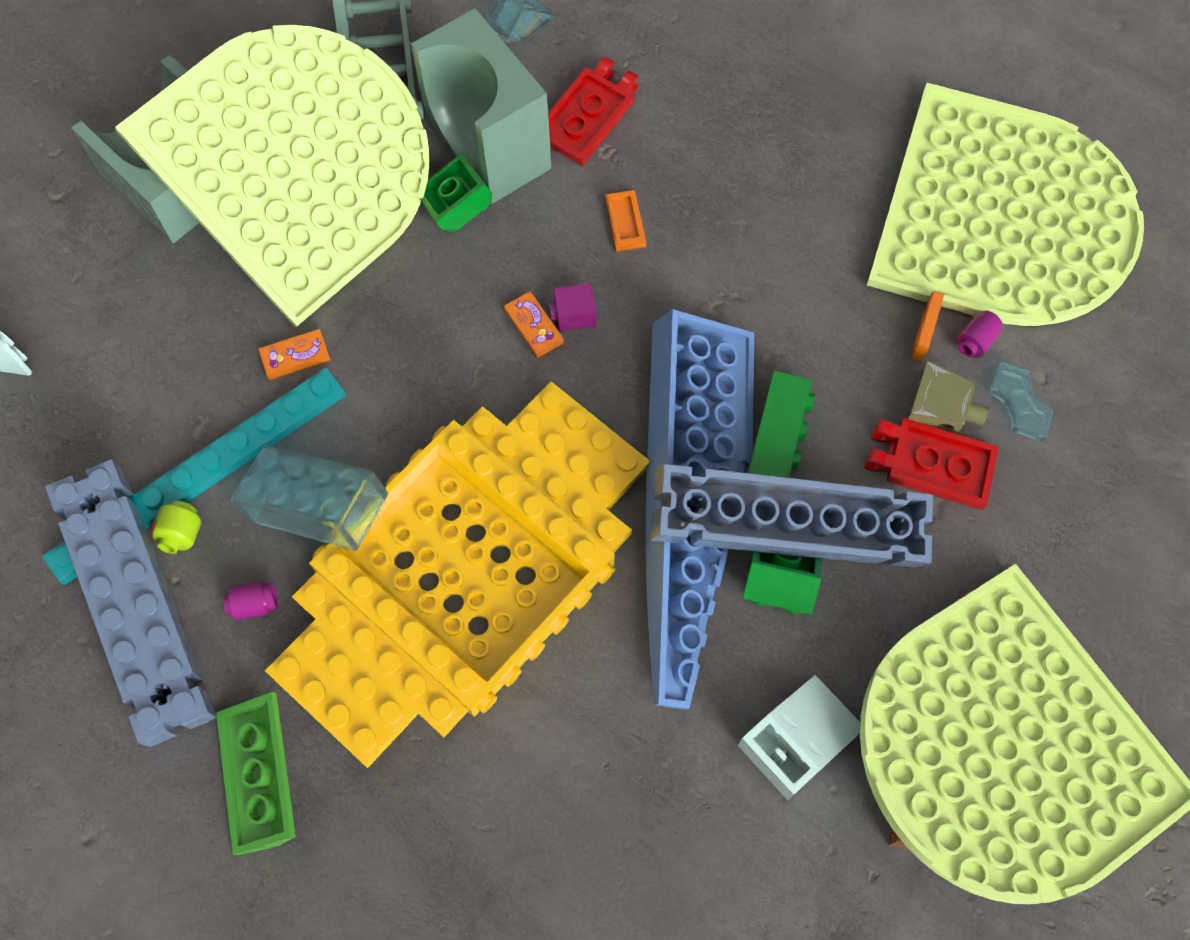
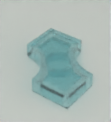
[989,361,1055,442]

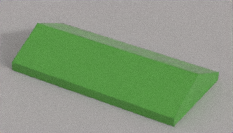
[216,692,296,856]

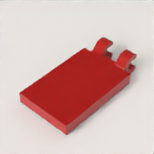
[548,56,639,167]
[864,418,999,510]

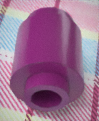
[956,310,1003,358]
[223,581,278,621]

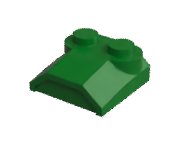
[420,152,492,232]

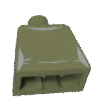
[906,361,989,434]

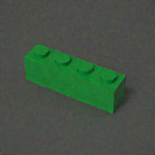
[748,371,815,478]

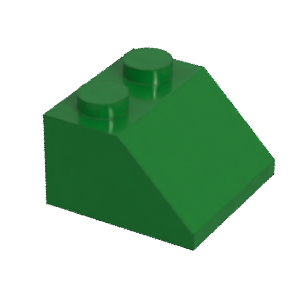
[743,551,822,615]

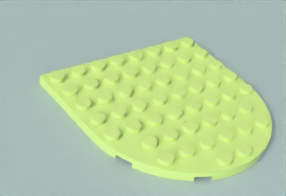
[115,25,429,327]
[867,83,1144,326]
[860,564,1190,904]

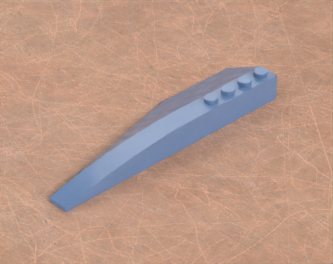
[645,309,754,710]

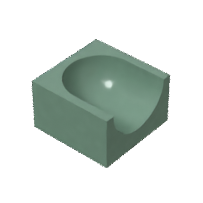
[411,8,551,204]
[71,55,200,243]

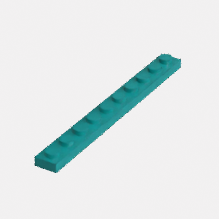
[42,368,346,585]

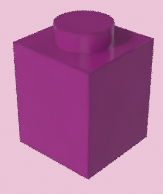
[549,283,597,332]

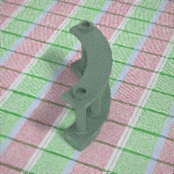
[332,0,424,120]

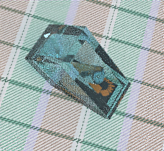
[487,0,555,43]

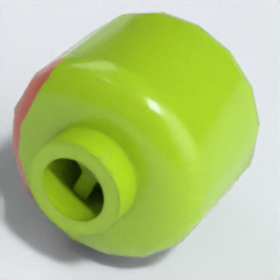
[150,501,202,554]

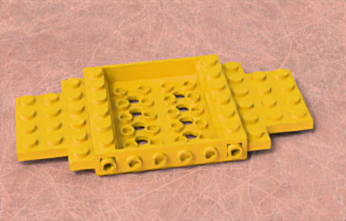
[265,382,650,768]

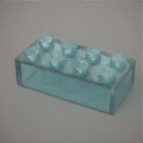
[230,445,389,551]

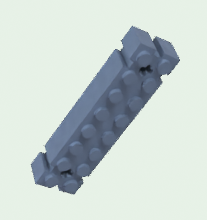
[45,459,217,747]
[650,464,933,568]

